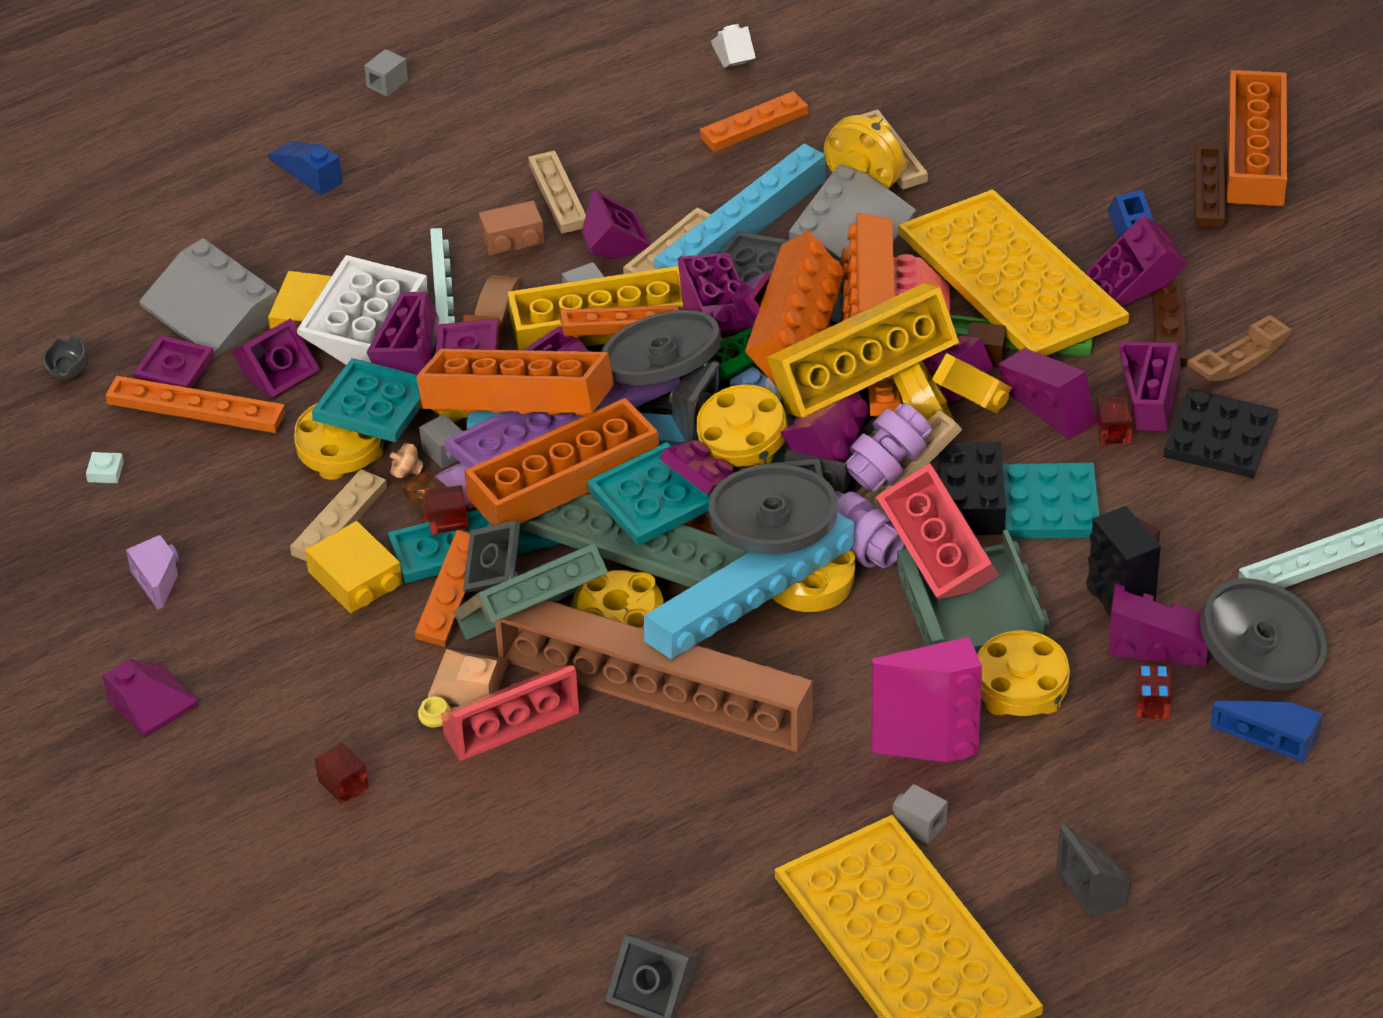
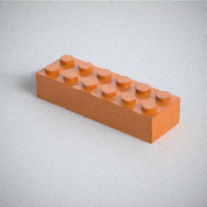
[1226,70,1287,206]
[840,213,895,321]
[745,230,845,387]
[416,349,614,416]
[464,398,659,526]

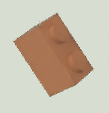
[479,201,544,256]

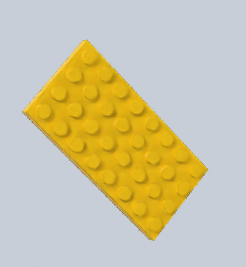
[898,189,1129,356]
[775,814,1043,1018]

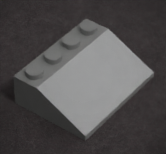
[789,164,916,262]
[139,238,277,360]

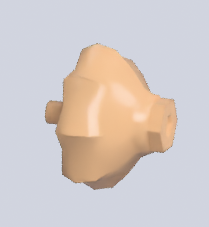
[390,443,423,478]

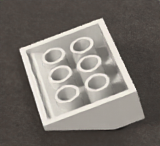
[297,255,428,365]

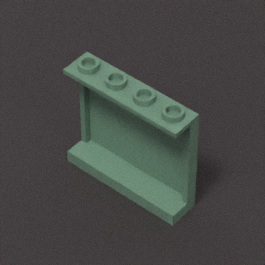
[897,530,1049,654]
[453,543,608,641]

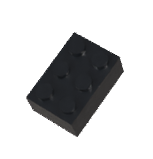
[938,442,1006,535]
[1086,506,1161,617]

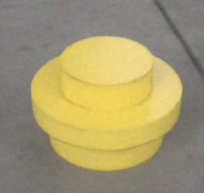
[418,697,451,727]

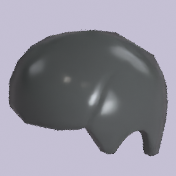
[42,335,88,380]

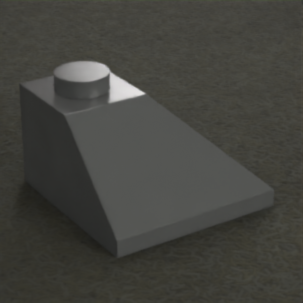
[669,362,719,442]
[463,520,520,592]
[1056,824,1131,919]
[605,934,702,1018]

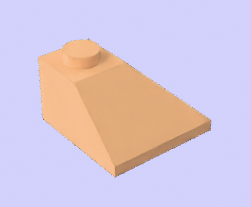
[428,649,509,706]

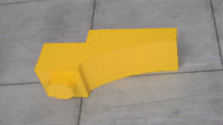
[932,353,1012,413]

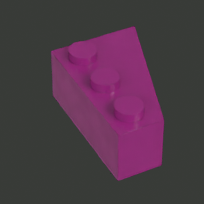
[366,292,440,374]
[1118,341,1181,431]
[998,348,1096,440]
[781,391,869,463]
[1108,583,1208,667]

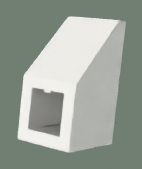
[711,24,756,68]

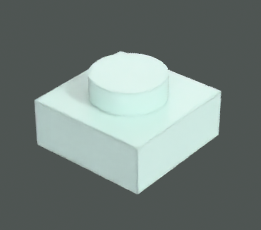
[86,452,124,483]

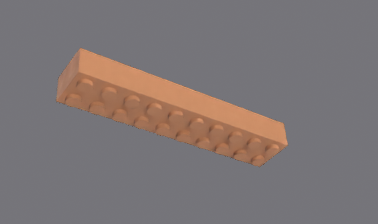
[495,600,813,753]

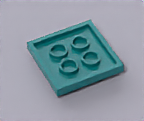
[312,358,422,442]
[587,442,711,546]
[1003,463,1099,539]

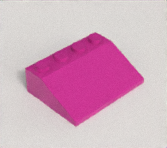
[871,637,982,763]

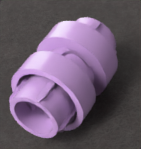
[846,403,931,492]
[835,491,905,568]

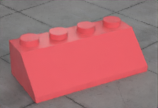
[893,254,950,315]
[876,463,1000,599]
[441,665,579,762]

